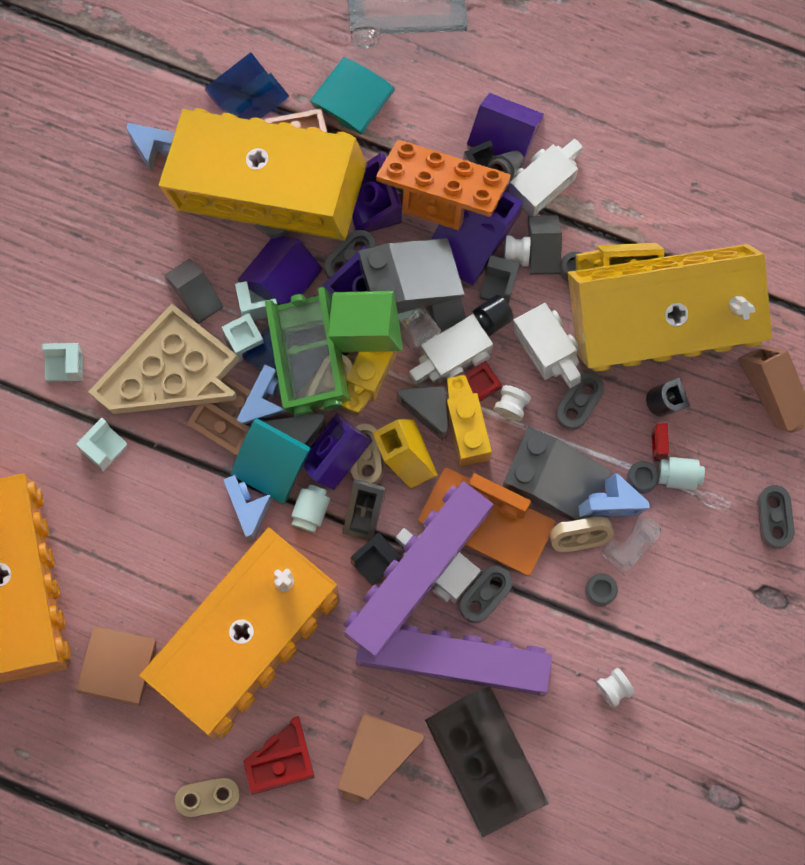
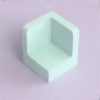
[235,281,277,320]
[221,313,264,363]
[41,343,83,382]
[76,418,127,471]

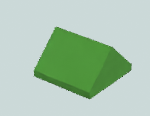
[328,291,403,352]

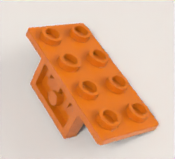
[376,140,511,230]
[418,467,556,576]

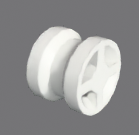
[504,235,530,267]
[494,385,531,421]
[596,668,635,709]

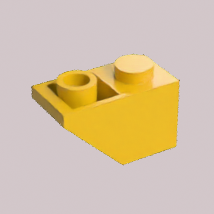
[372,419,438,489]

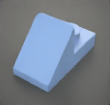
[127,123,175,172]
[237,365,288,425]
[578,473,650,518]
[223,475,272,543]

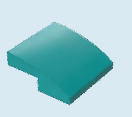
[310,57,395,135]
[230,418,311,504]

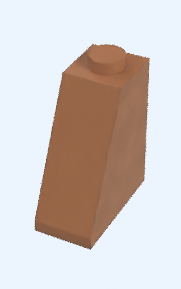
[738,346,805,433]
[337,714,425,804]

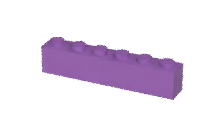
[343,481,494,660]
[356,625,553,696]

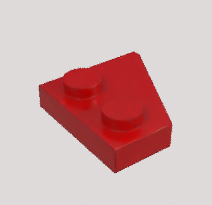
[243,716,315,795]

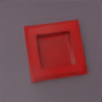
[463,361,503,402]
[651,423,669,461]

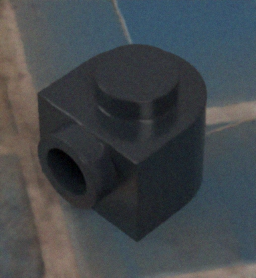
[472,295,513,336]
[646,378,690,417]

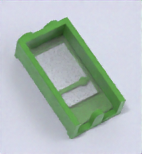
[265,287,351,417]

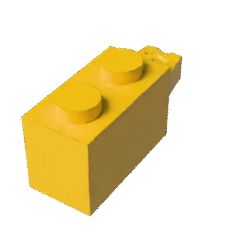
[575,243,664,271]
[342,351,398,416]
[446,375,492,467]

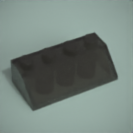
[425,686,549,838]

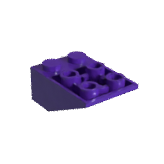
[430,191,523,286]

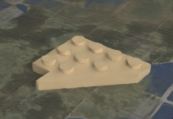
[88,304,240,414]

